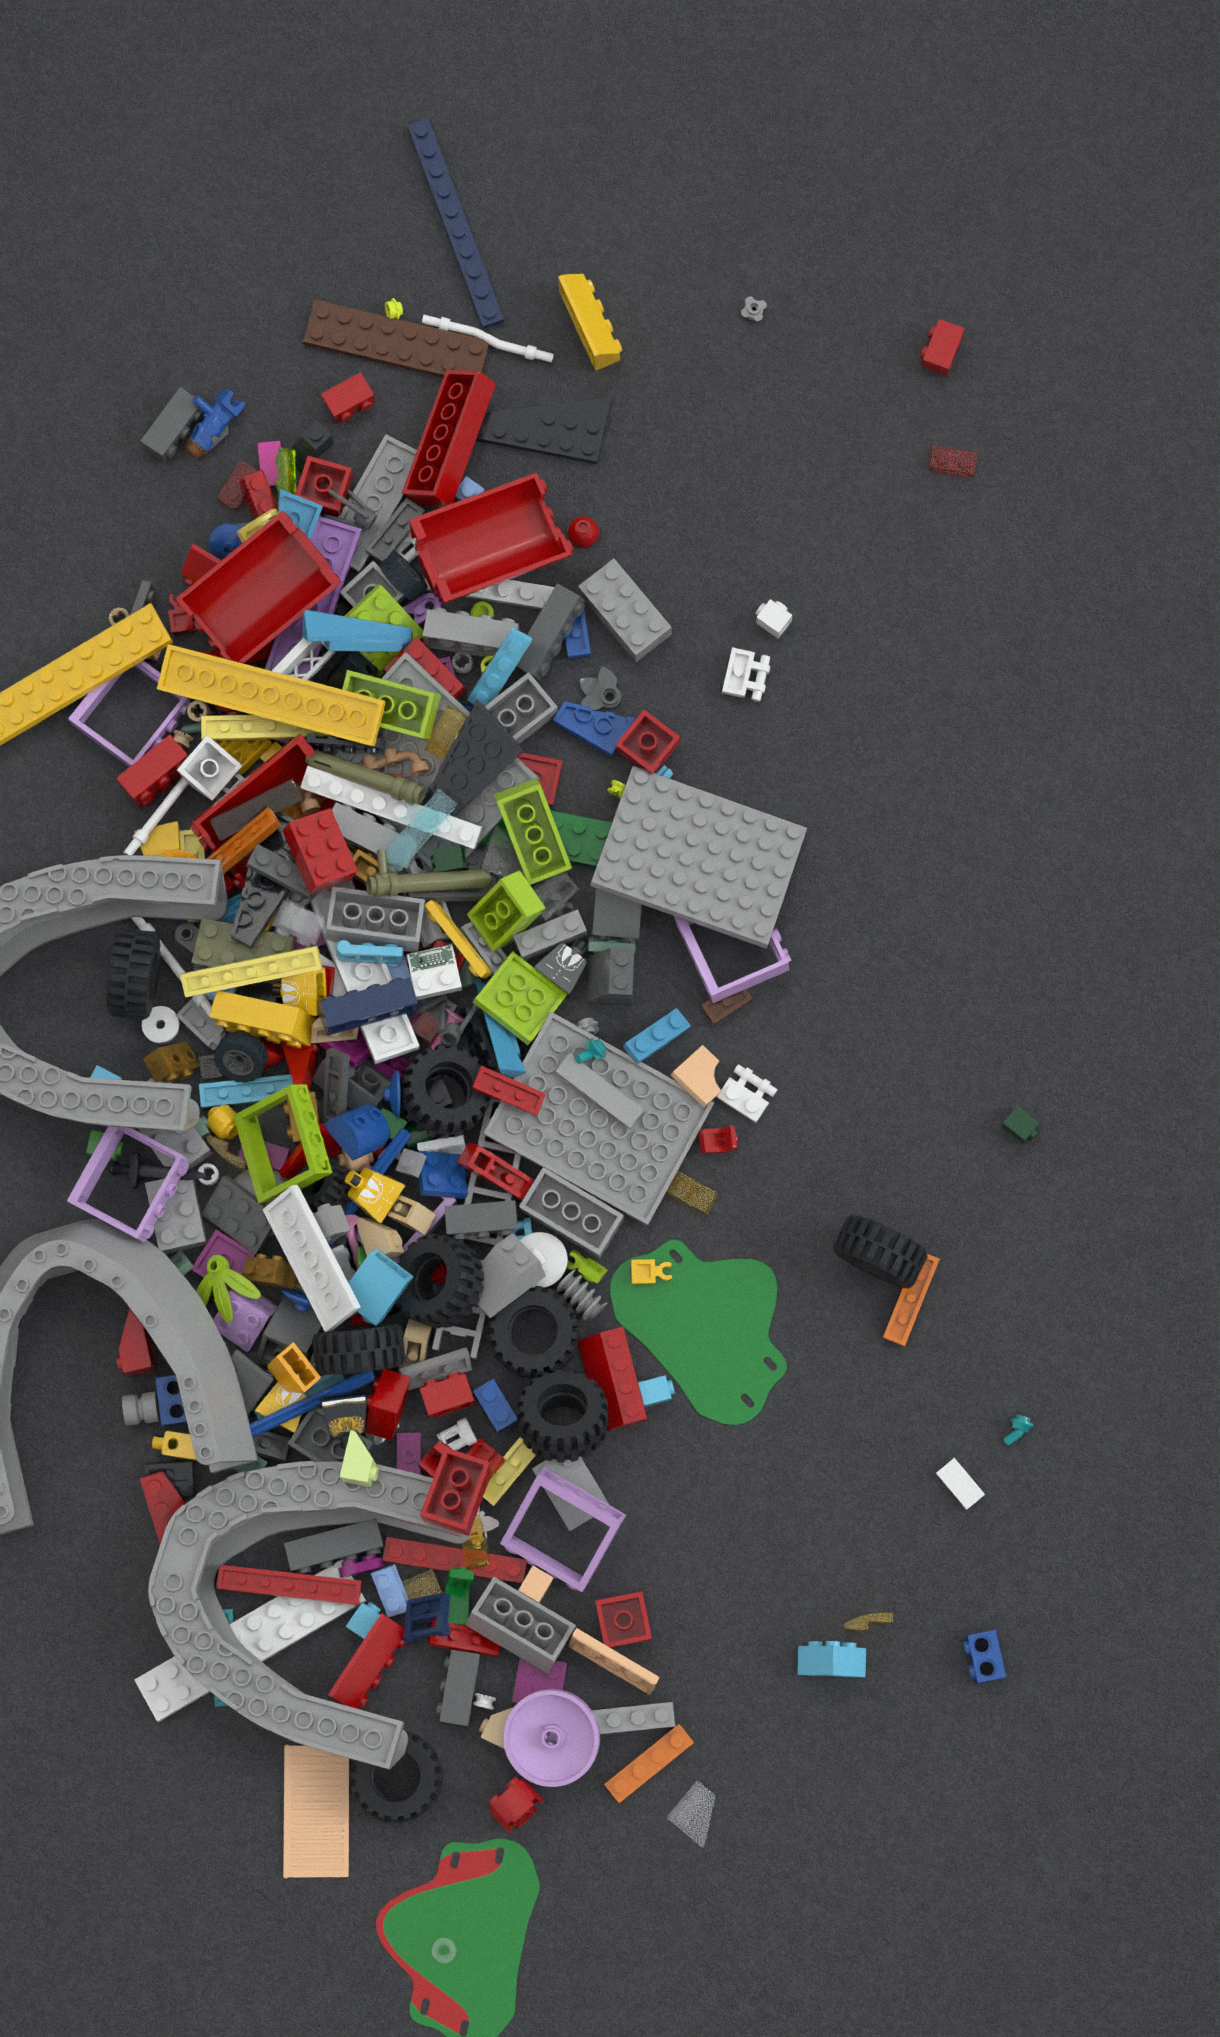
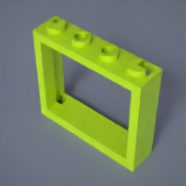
[233,1084,332,1204]

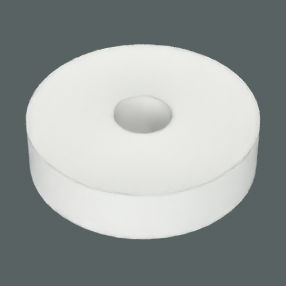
[142,1006,180,1044]

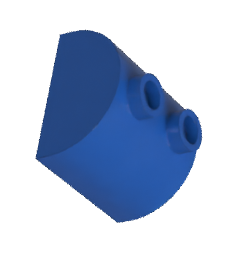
[324,1104,389,1161]

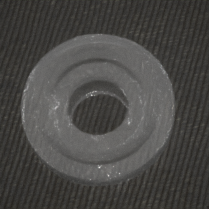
[432,1938,456,1963]

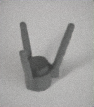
[324,489,377,530]
[438,1002,478,1047]

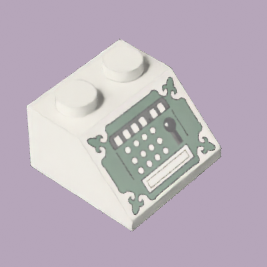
[407,945,462,1000]

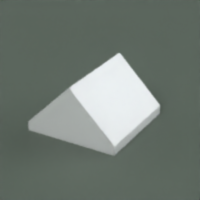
[177,735,242,801]

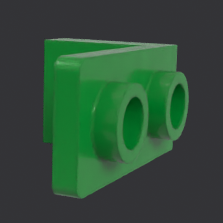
[445,1567,474,1626]

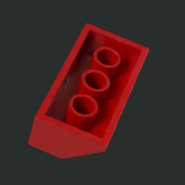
[578,1327,647,1432]
[328,1613,406,1710]

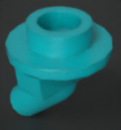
[575,1038,607,1064]
[1003,1415,1034,1445]

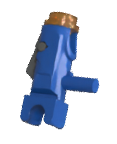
[185,389,245,458]

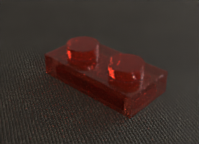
[929,445,978,477]
[217,460,259,511]

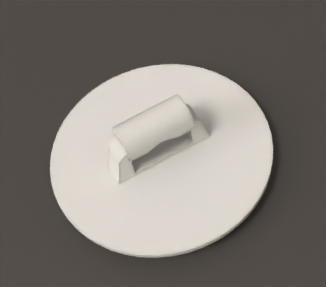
[520,1232,568,1288]

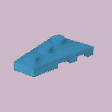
[278,489,323,539]

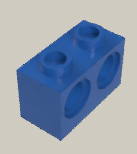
[155,1375,187,1427]
[963,1630,1006,1684]

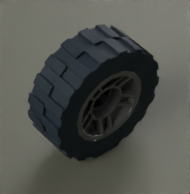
[379,552,428,601]
[214,1031,268,1083]

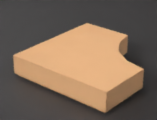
[671,1045,721,1107]

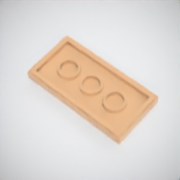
[568,1628,660,1695]

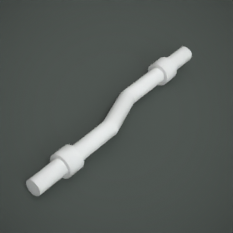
[422,315,554,363]
[131,917,212,1016]

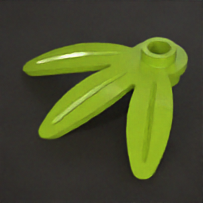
[196,1255,261,1323]

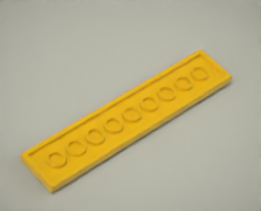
[0,603,173,746]
[157,644,386,746]

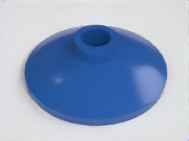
[209,523,243,561]
[384,1070,400,1117]
[282,1288,312,1312]

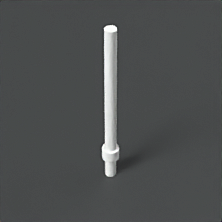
[123,777,189,855]

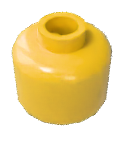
[207,1105,238,1139]

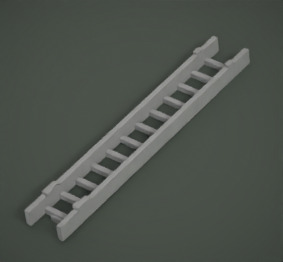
[432,1066,522,1360]

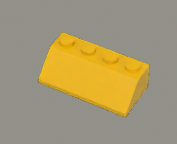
[558,274,622,371]

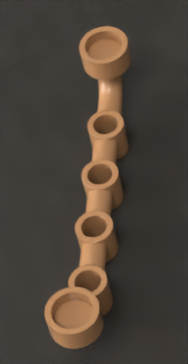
[300,748,429,814]

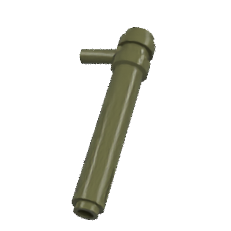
[306,750,425,805]
[366,849,491,897]

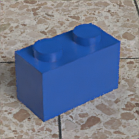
[473,1379,518,1434]

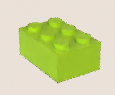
[467,870,546,952]

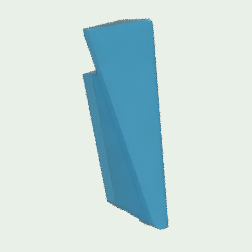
[302,610,412,651]
[475,978,526,1078]

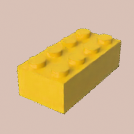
[209,991,317,1048]

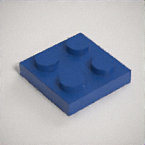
[418,1151,468,1199]

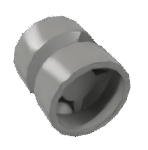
[122,1391,160,1426]

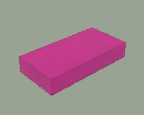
[258,441,285,488]

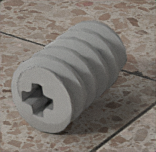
[556,1269,608,1321]

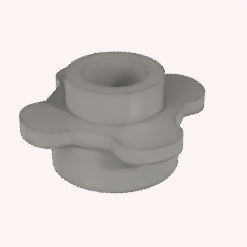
[741,296,767,322]
[576,1018,599,1035]

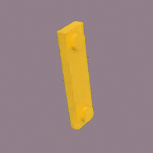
[425,900,492,979]

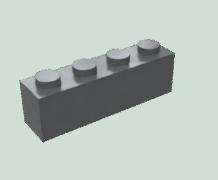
[516,583,586,680]
[284,1518,384,1574]

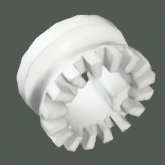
[198,1163,219,1186]
[473,1693,496,1710]

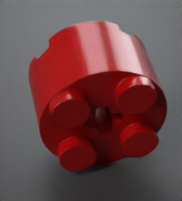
[488,1777,544,1833]

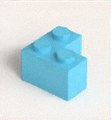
[798,1641,866,1677]

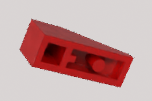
[281,1041,319,1091]
[457,1143,534,1200]

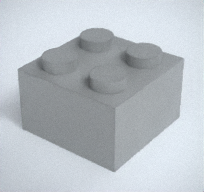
[340,561,406,607]

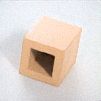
[518,1566,554,1604]

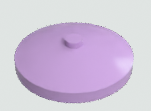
[503,1689,600,1787]

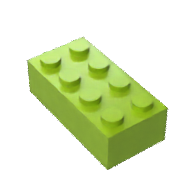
[342,670,441,740]
[493,778,572,885]

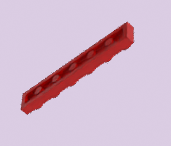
[382,1537,527,1583]
[216,1565,362,1606]

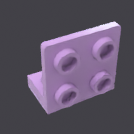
[213,1289,278,1352]

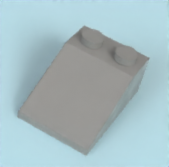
[477,1233,546,1318]
[532,1457,609,1531]

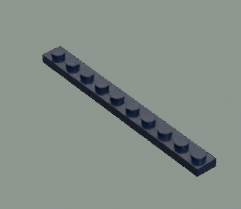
[407,118,504,329]

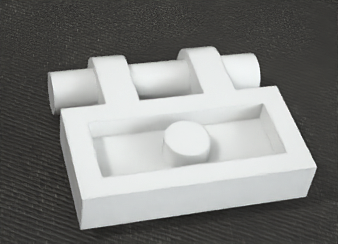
[722,647,770,702]
[717,1064,778,1123]

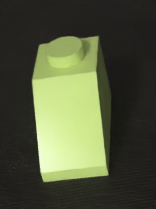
[339,1431,379,1487]

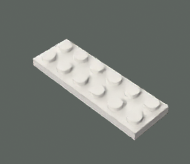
[263,1185,361,1332]

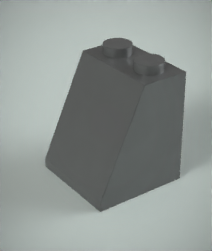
[592,888,642,941]
[586,948,635,1005]
[256,1295,323,1366]
[231,1350,277,1419]

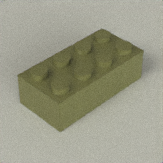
[191,918,295,984]

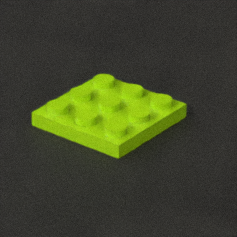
[345,583,423,678]
[473,951,568,1045]

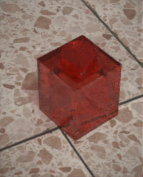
[412,1011,440,1046]

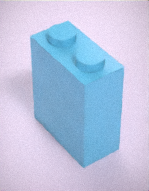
[349,1248,413,1326]

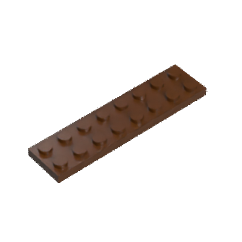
[303,300,490,377]

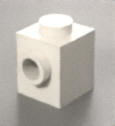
[755,599,792,639]

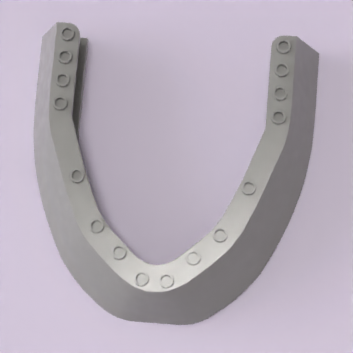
[0,855,228,1132]
[0,1219,258,1535]
[148,1461,474,1770]

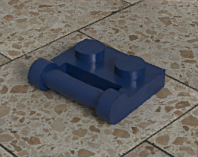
[403,1592,451,1643]

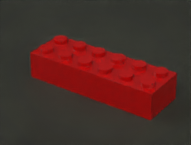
[402,369,496,507]

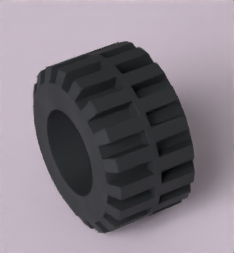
[297,1157,352,1213]

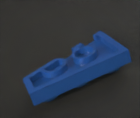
[552,701,635,757]

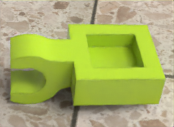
[566,1250,608,1284]

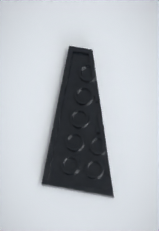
[407,699,525,845]
[231,805,297,949]

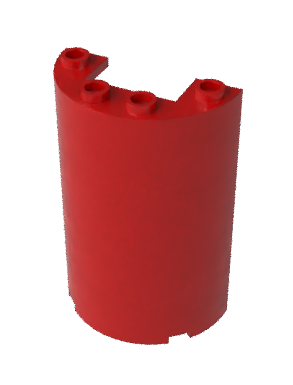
[409,472,574,604]
[175,510,342,664]
[190,734,343,890]

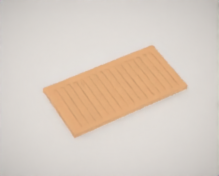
[283,1745,349,1879]

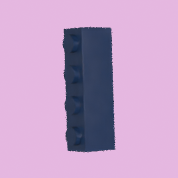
[318,978,418,1036]

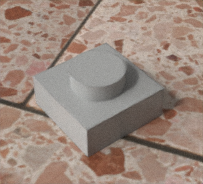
[396,1149,427,1178]

